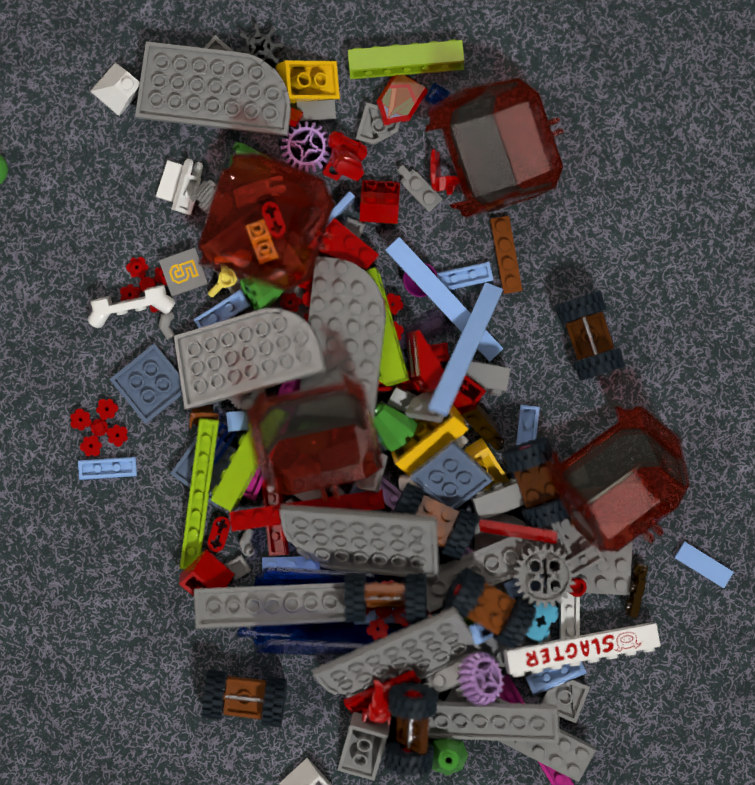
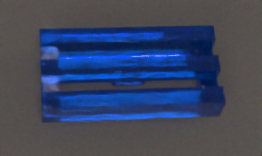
[214,423,238,465]

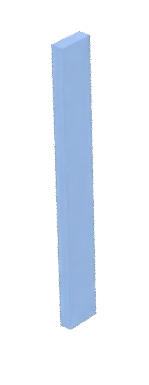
[385,237,503,362]
[429,282,503,416]

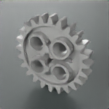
[513,544,577,608]

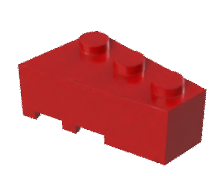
[310,218,379,271]

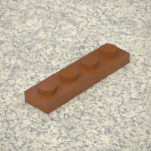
[490,216,523,295]

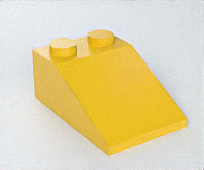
[275,60,340,103]
[463,438,510,490]

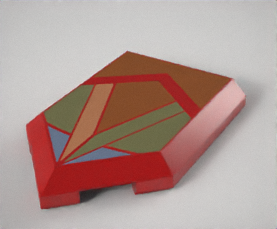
[376,75,428,126]

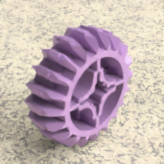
[281,121,332,174]
[457,652,504,705]

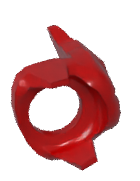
[429,149,460,195]
[362,679,393,726]

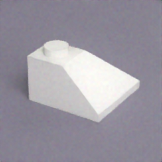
[90,63,140,116]

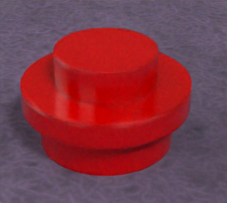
[569,577,587,597]

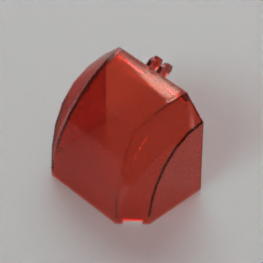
[198,152,334,291]

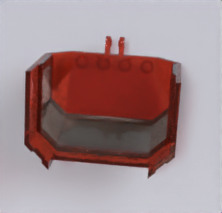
[424,78,564,218]
[247,371,384,502]
[550,406,690,552]

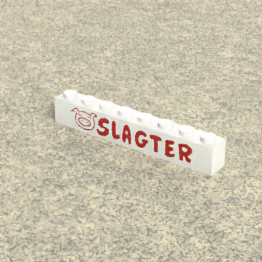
[503,622,660,677]

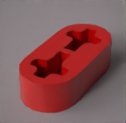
[262,202,286,239]
[208,516,231,552]

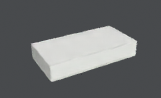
[156,160,183,202]

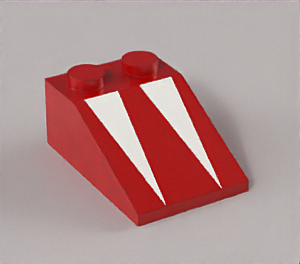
[406,330,445,393]

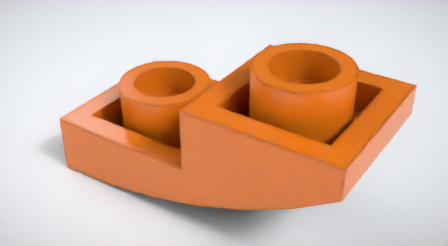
[246,219,278,264]

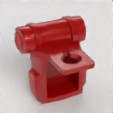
[322,131,367,181]

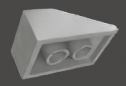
[465,362,510,396]
[337,712,391,781]

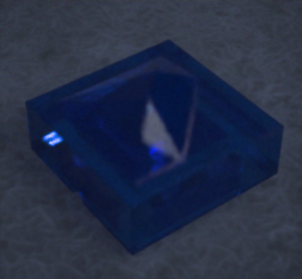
[425,83,450,109]

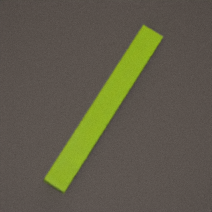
[180,418,219,569]

